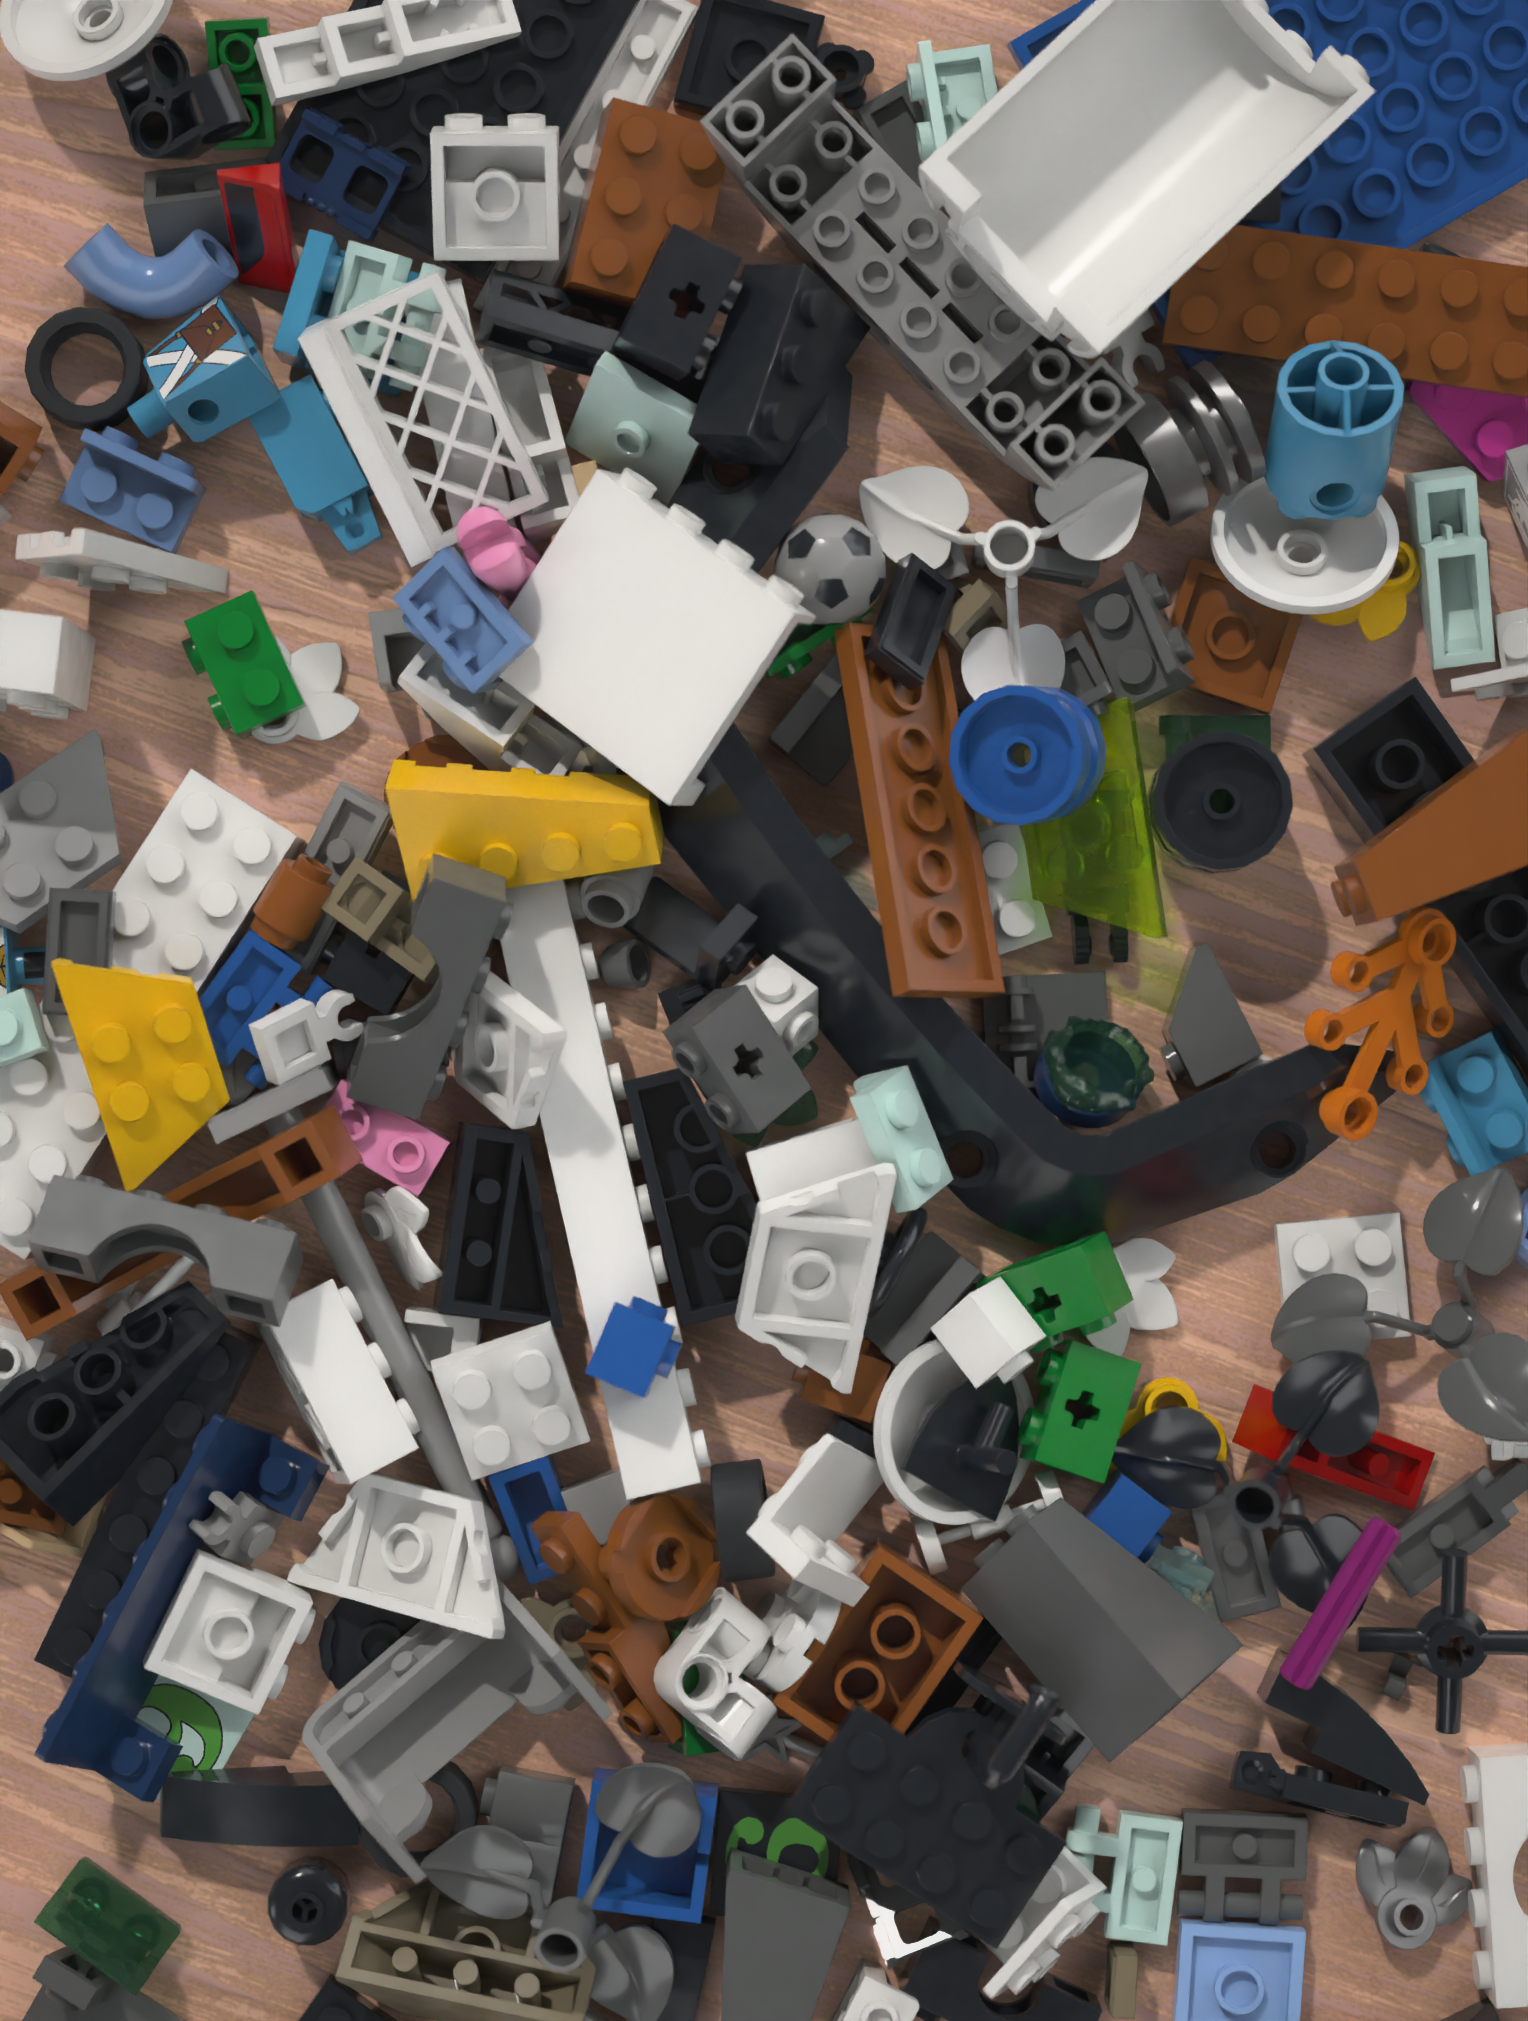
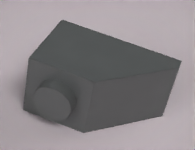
[1159,942,1263,1087]

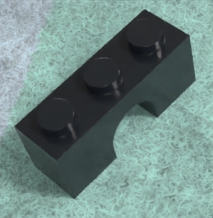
[898,1916,1102,2021]

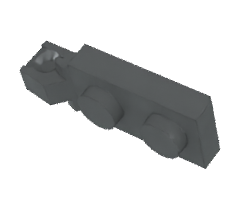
[1386,1458,1528,1598]

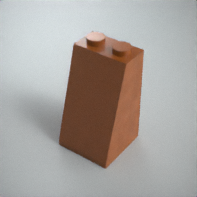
[1331,726,1528,926]

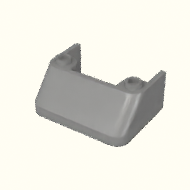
[302,1576,613,1885]

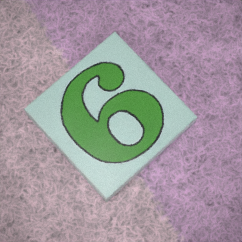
[137,1675,255,1799]

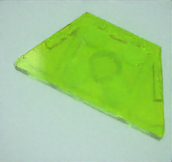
[1022,697,1168,939]

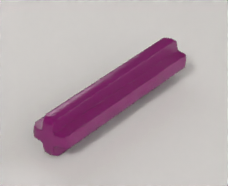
[1280,1517,1401,1690]

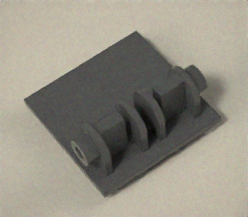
[982,971,1109,1099]

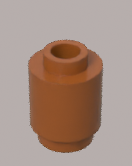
[250,854,335,951]

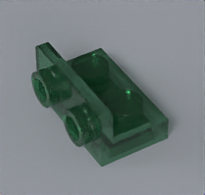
[34,1857,182,1996]

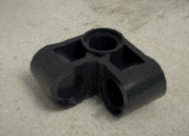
[106,33,252,160]

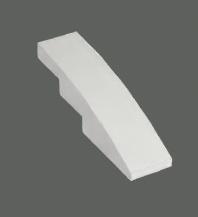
[254,0,522,106]
[404,278,517,547]
[397,643,584,776]

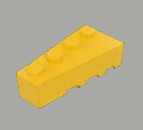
[385,759,664,902]

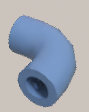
[63,223,239,320]

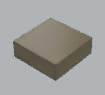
[1104,1940,1138,2019]

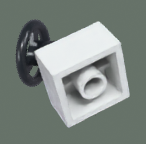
[746,1116,928,1318]

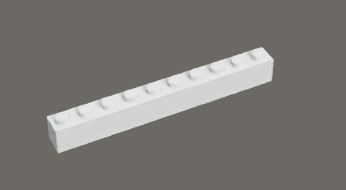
[500,879,711,1500]

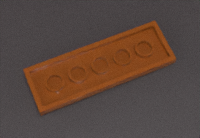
[1162,225,1528,399]
[834,622,1005,999]

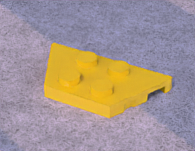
[51,958,230,1192]

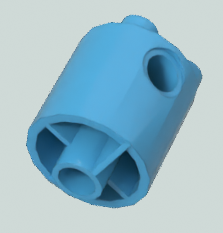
[1264,340,1404,520]

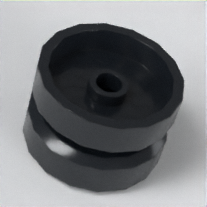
[1146,731,1293,875]

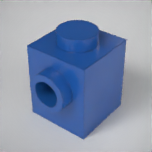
[585,1295,682,1398]
[1081,1469,1172,1564]

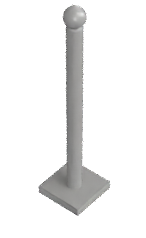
[207,1061,521,1583]

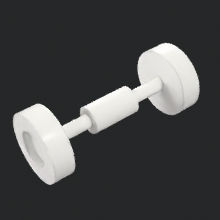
[911,1469,1063,1576]

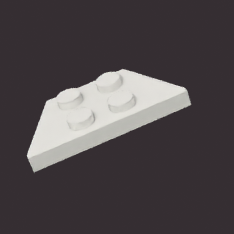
[15,528,228,594]
[451,970,567,1129]
[735,1163,897,1394]
[287,1473,506,1639]

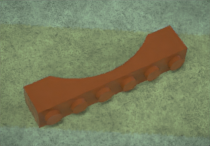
[0,1104,363,1341]

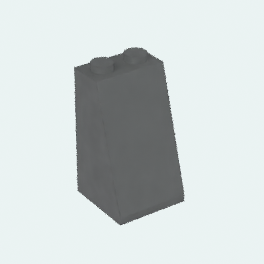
[960,1497,1243,1763]

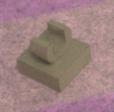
[943,578,1008,655]

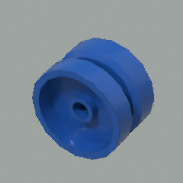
[949,685,1106,825]

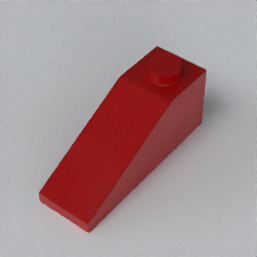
[1232,1384,1435,1511]

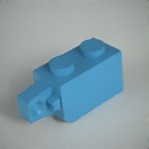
[248,374,383,555]

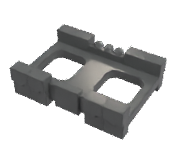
[846,1853,970,1969]

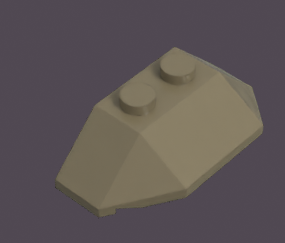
[335,1880,596,2021]

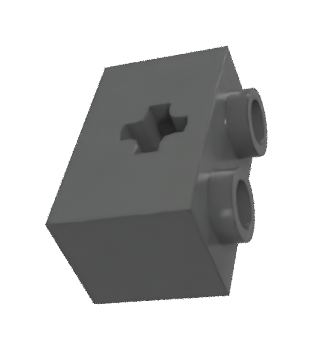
[663,985,812,1134]

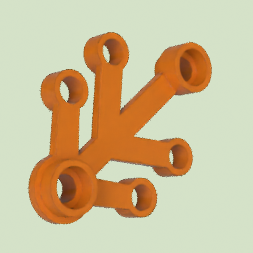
[1304,907,1456,1141]

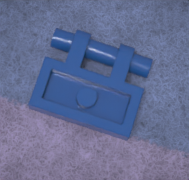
[199,928,337,1091]

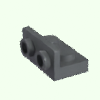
[1077,560,1195,715]

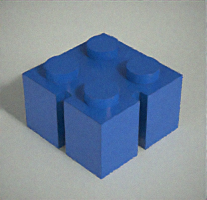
[577,1767,718,1924]

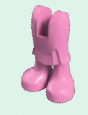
[457,507,542,611]

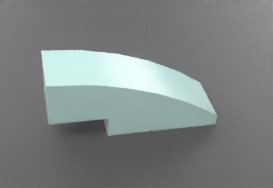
[1404,466,1495,670]

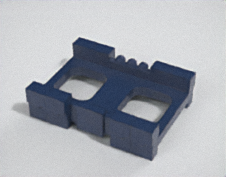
[280,107,413,242]

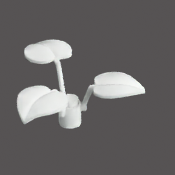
[859,457,1148,701]

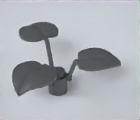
[1271,1168,1528,1442]
[420,1762,702,2021]

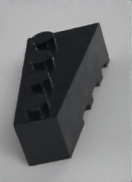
[623,1068,757,1327]

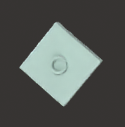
[565,351,701,504]

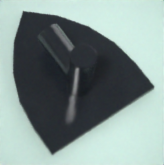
[900,1376,1019,1522]

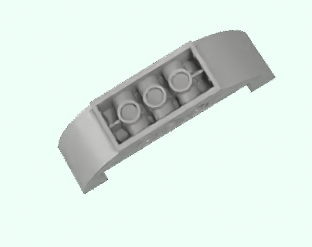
[700,33,1146,491]

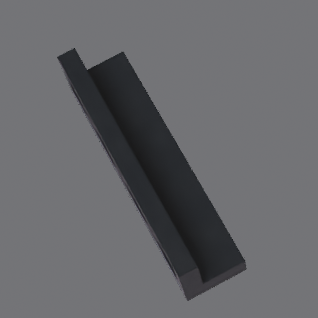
[475,269,720,404]

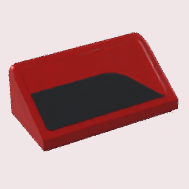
[217,163,299,293]

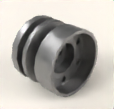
[1113,360,1267,528]

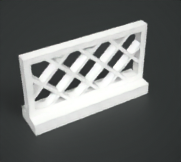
[298,269,549,567]

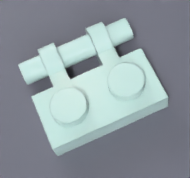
[327,240,447,391]
[1065,1803,1183,1946]

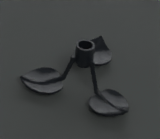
[1111,1350,1380,1629]

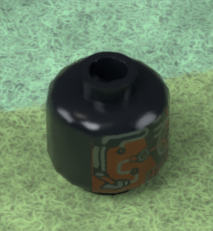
[267,1856,352,1945]

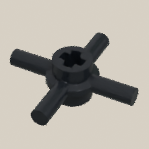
[1356,1548,1528,1734]

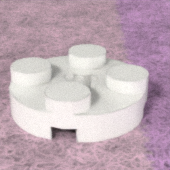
[742,1579,842,1693]

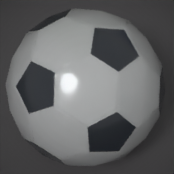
[774,512,886,626]

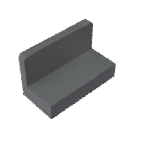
[143,157,267,260]
[768,652,854,786]
[863,1232,986,1365]

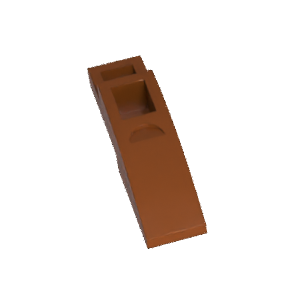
[529,1511,682,1744]

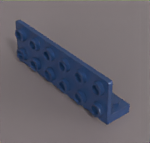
[35,1414,330,1803]

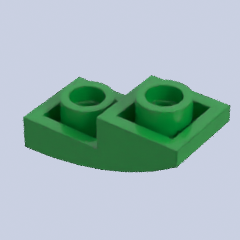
[205,17,276,151]

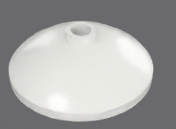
[0,0,173,81]
[1210,476,1399,614]
[873,1338,1035,1525]

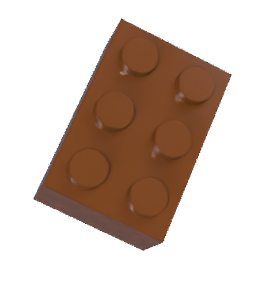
[560,97,726,320]
[772,1537,983,1741]

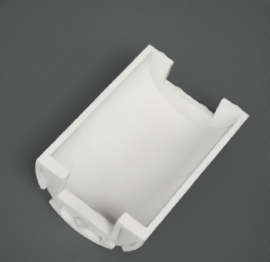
[918,0,1375,358]

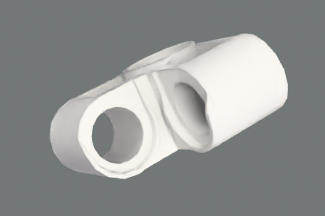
[653,1587,777,1761]

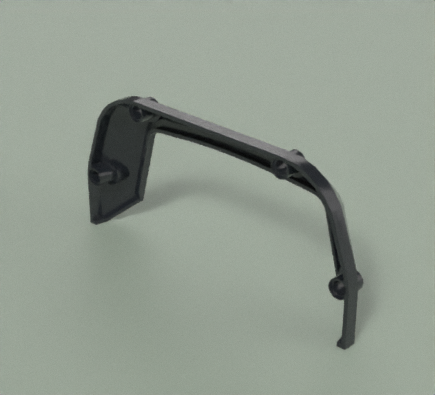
[616,367,1409,1246]

